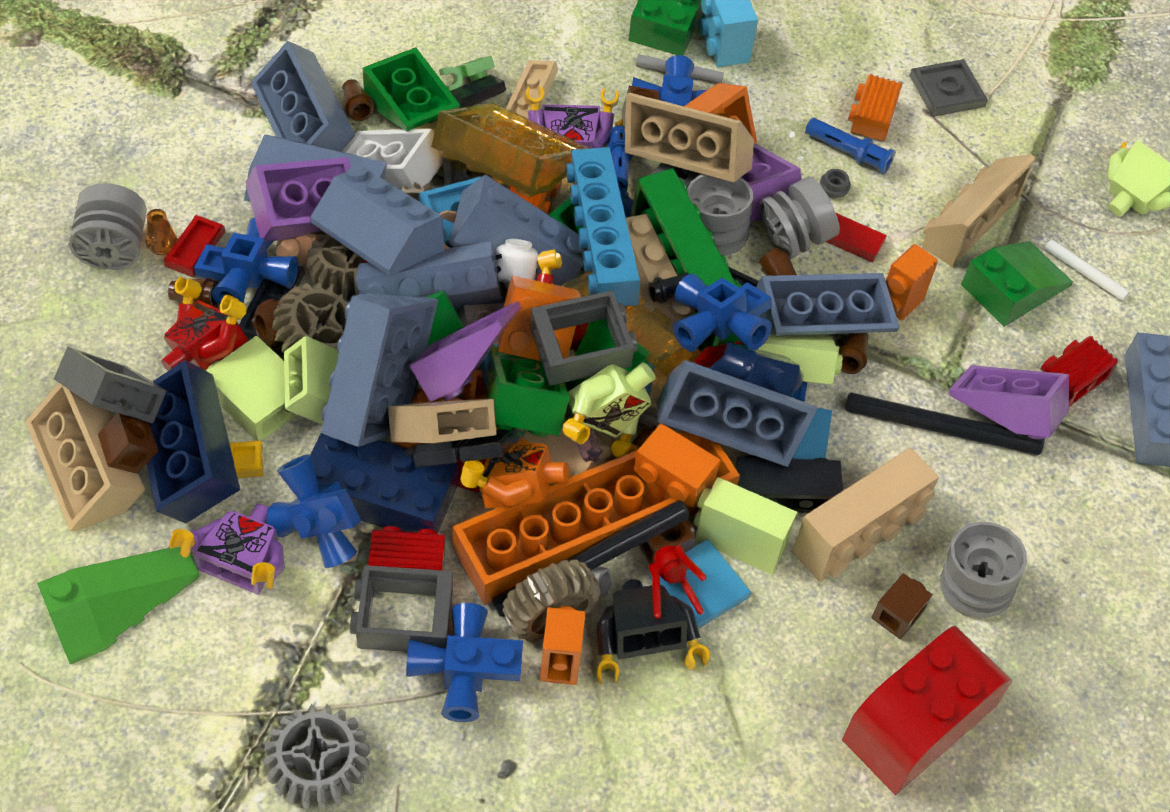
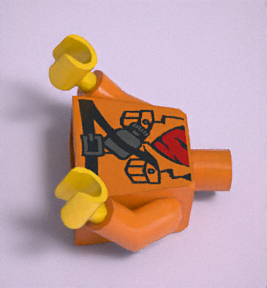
[460,427,569,508]

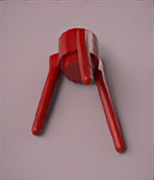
[648,545,707,619]

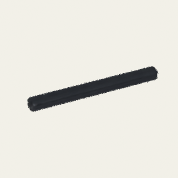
[845,392,1045,455]
[492,500,689,617]

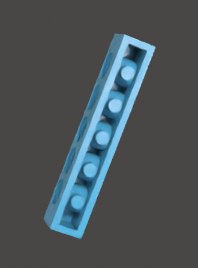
[566,147,640,306]

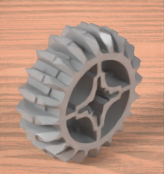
[263,704,370,810]

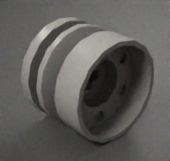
[687,174,753,256]
[759,176,840,259]
[69,183,147,270]
[940,521,1027,618]

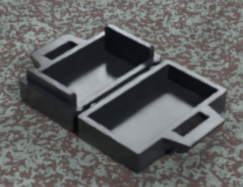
[405,428,526,468]

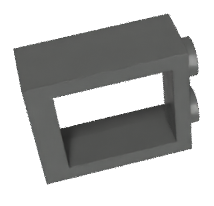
[530,290,638,386]
[54,346,167,423]
[350,565,453,652]

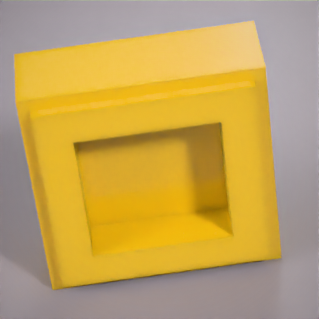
[229,440,264,478]

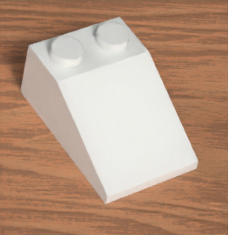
[342,129,444,190]

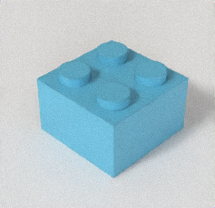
[698,0,758,67]

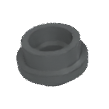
[820,169,851,198]

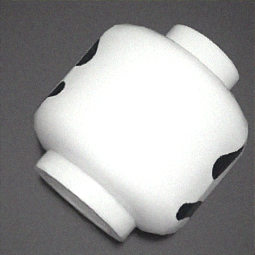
[495,239,539,289]

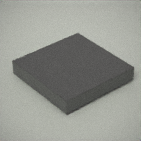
[909,59,988,117]

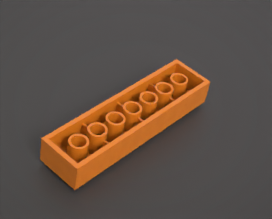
[453,431,740,605]

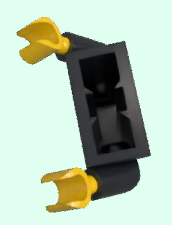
[596,579,710,684]

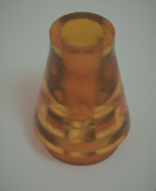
[145,209,178,255]

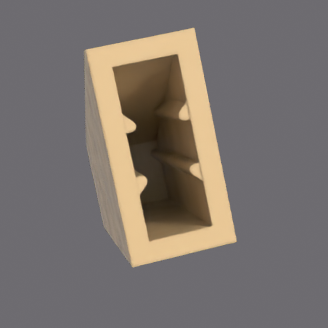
[388,399,496,443]

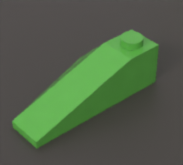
[37,547,200,664]

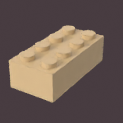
[792,447,939,582]

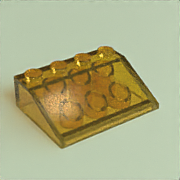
[431,103,591,197]

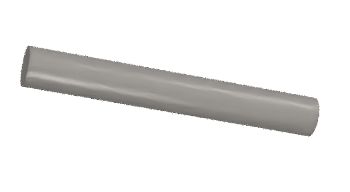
[636,54,724,83]

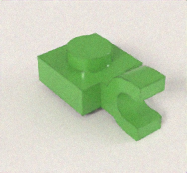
[439,56,495,91]

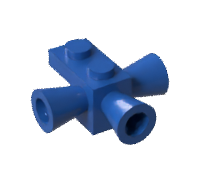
[632,55,707,106]
[194,217,298,305]
[673,274,772,352]
[267,454,361,568]
[406,603,523,722]

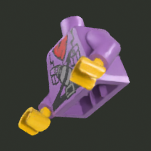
[524,86,619,170]
[168,504,285,595]

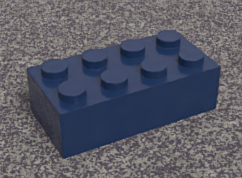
[147,360,240,524]
[310,433,458,533]

